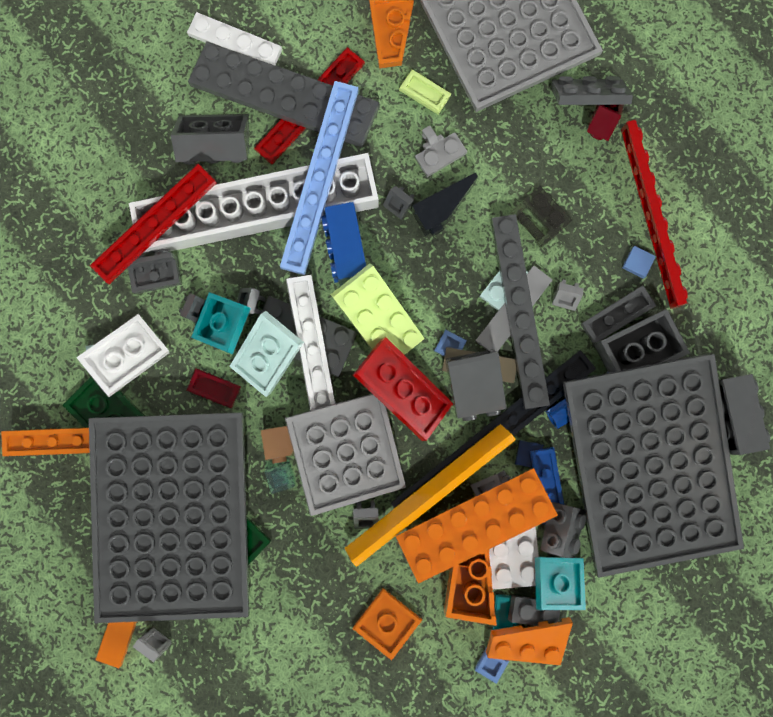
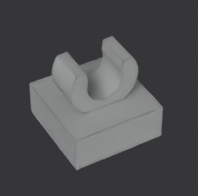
[552,280,584,311]

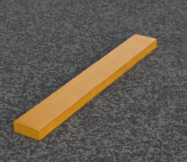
[344,424,516,567]

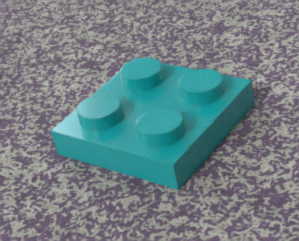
[535,557,586,610]

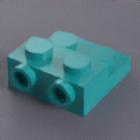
[191,292,251,354]

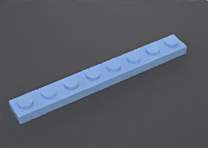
[280,81,359,275]

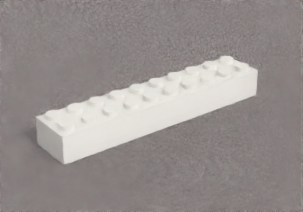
[129,153,379,257]

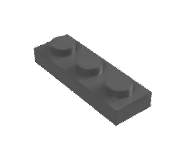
[580,286,656,344]

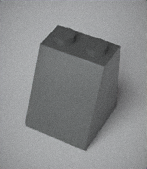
[445,349,507,421]

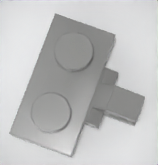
[415,126,467,178]

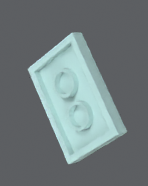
[229,311,304,397]

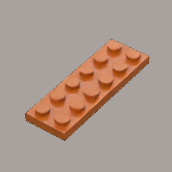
[396,468,558,584]

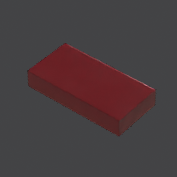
[186,368,242,409]

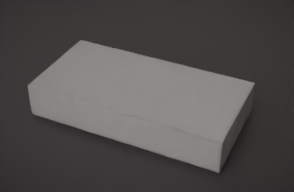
[133,628,171,663]

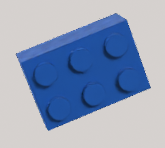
[321,202,366,286]

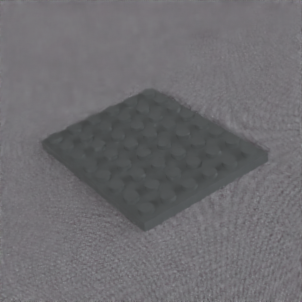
[563,353,744,578]
[89,412,250,623]

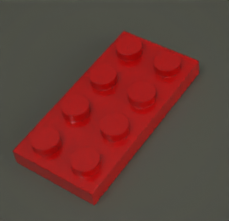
[353,337,453,441]

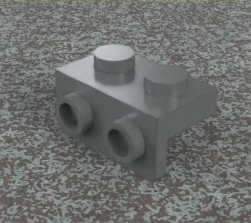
[127,250,182,294]
[540,502,586,558]

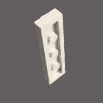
[187,12,282,65]

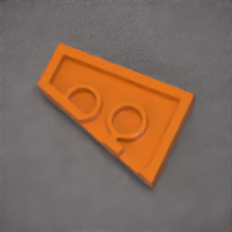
[369,0,414,68]
[486,617,573,665]

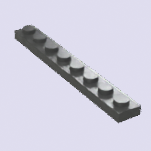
[491,214,550,409]

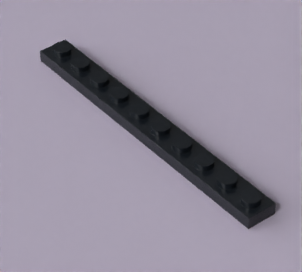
[391,350,596,508]

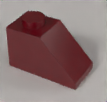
[587,105,624,141]

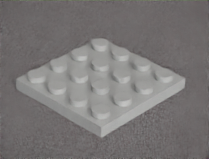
[285,394,406,516]

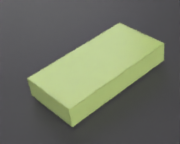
[399,70,451,115]

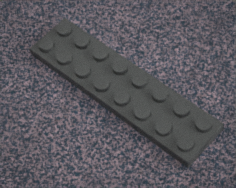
[188,41,380,148]

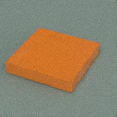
[352,588,422,661]

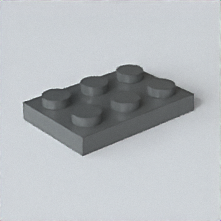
[551,76,633,105]

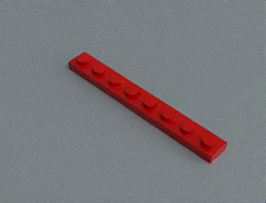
[621,120,688,309]

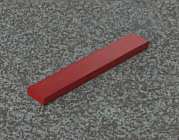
[254,47,365,165]
[90,164,217,285]

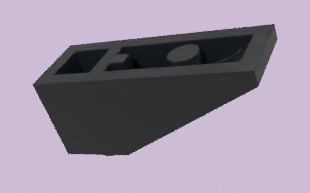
[412,172,478,236]

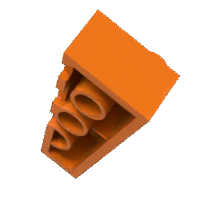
[444,550,497,626]

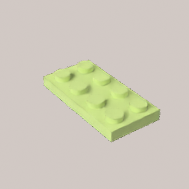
[330,263,425,355]

